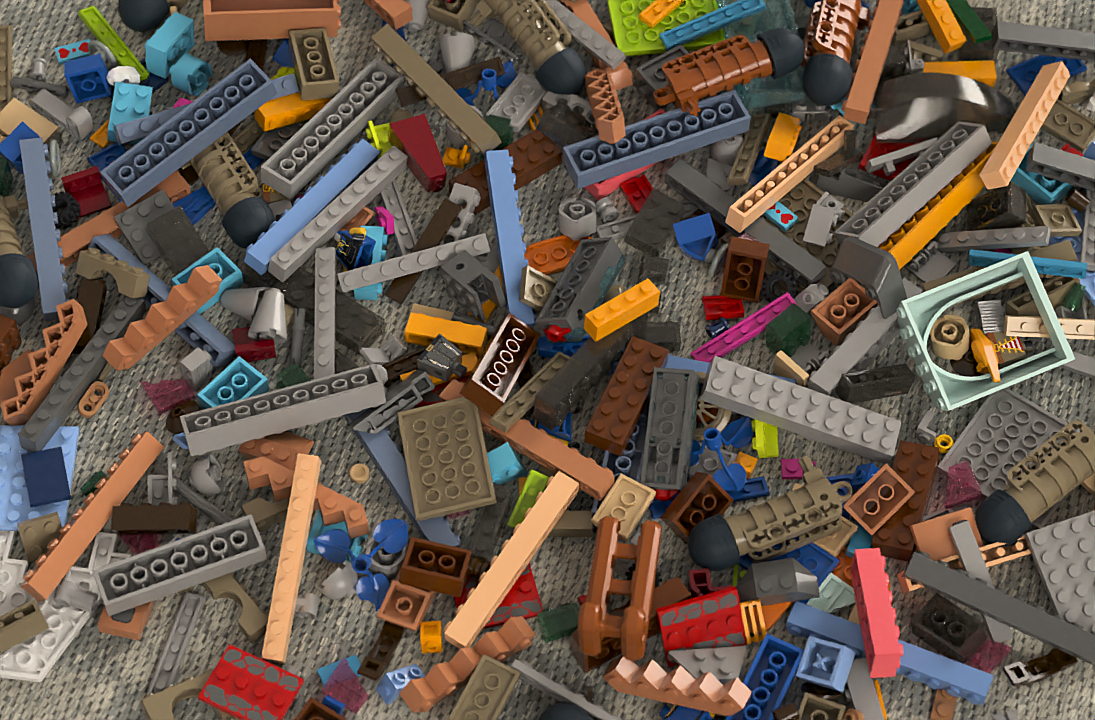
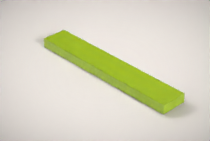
[78,6,149,81]

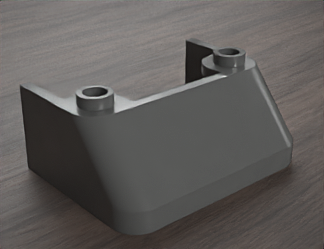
[829,236,907,319]

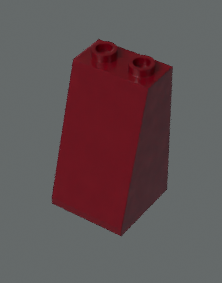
[388,113,447,193]

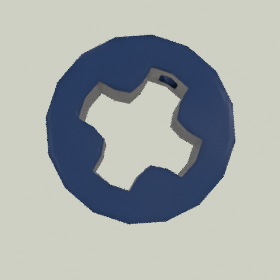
[705,317,730,340]

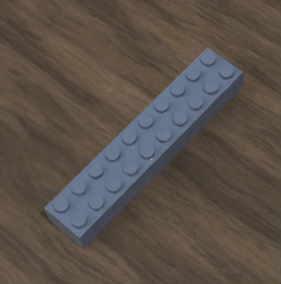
[100,59,278,207]
[563,90,751,189]

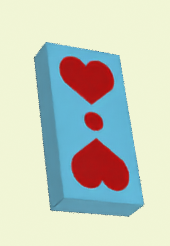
[54,39,91,65]
[763,201,798,232]

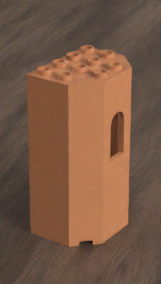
[203,0,341,41]

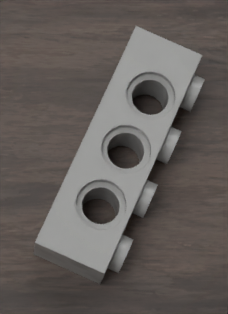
[542,91,599,137]
[439,183,481,246]

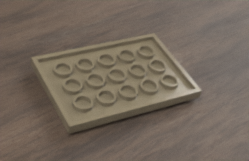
[397,397,497,522]

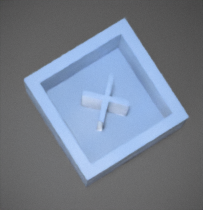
[796,636,856,692]

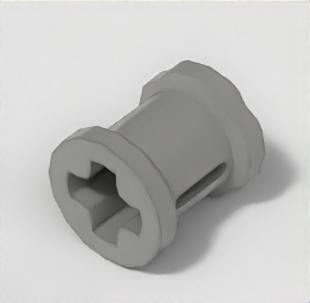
[29,58,47,81]

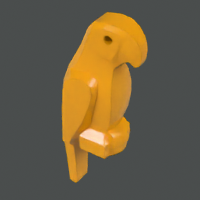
[969,328,1001,383]

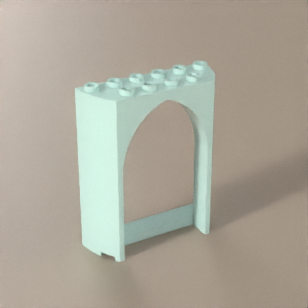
[897,251,1075,411]

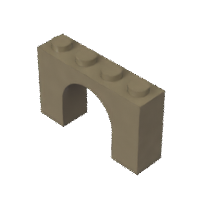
[539,457,592,537]
[141,668,237,720]

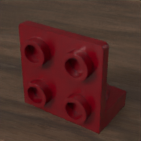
[61,166,112,219]
[232,326,277,363]

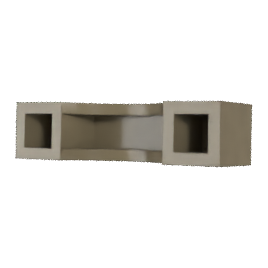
[76,248,150,298]
[241,478,322,532]
[202,572,269,643]

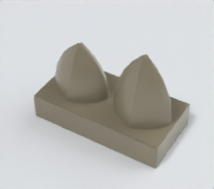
[910,41,944,62]

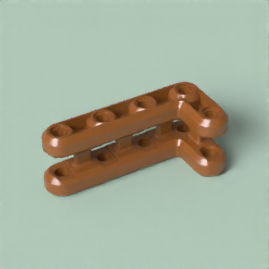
[578,516,662,661]

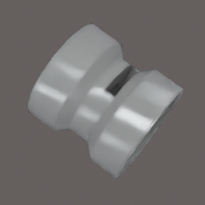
[595,197,619,224]

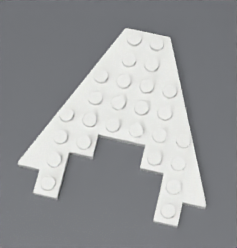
[0,530,132,682]

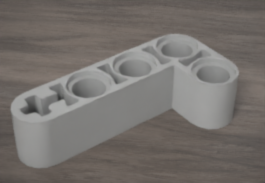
[29,89,94,141]

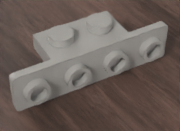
[148,452,177,535]

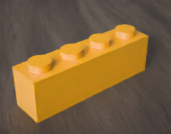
[916,0,966,54]
[921,61,997,91]
[254,92,331,132]
[763,112,802,162]
[584,278,660,342]
[405,312,487,357]

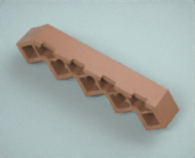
[558,0,633,91]
[584,68,626,144]
[102,265,222,371]
[0,299,87,426]
[243,456,369,539]
[399,616,536,713]
[603,655,752,717]

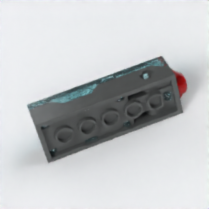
[535,237,626,344]
[640,367,700,501]

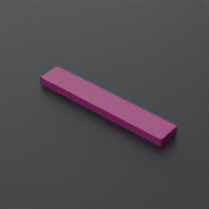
[690,292,799,363]

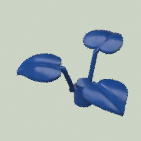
[454,61,517,130]
[677,416,753,492]
[314,519,408,612]

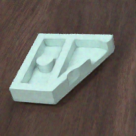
[806,573,856,614]

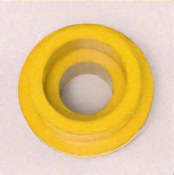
[934,434,954,454]

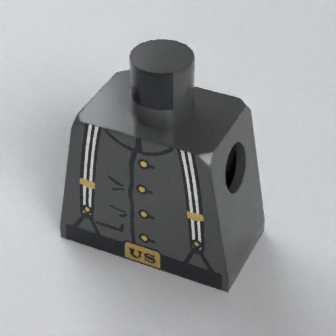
[417,334,467,381]

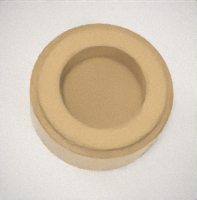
[349,463,370,483]

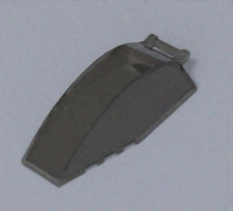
[867,73,1016,143]

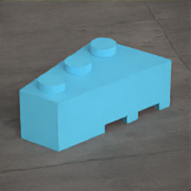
[487,442,528,487]

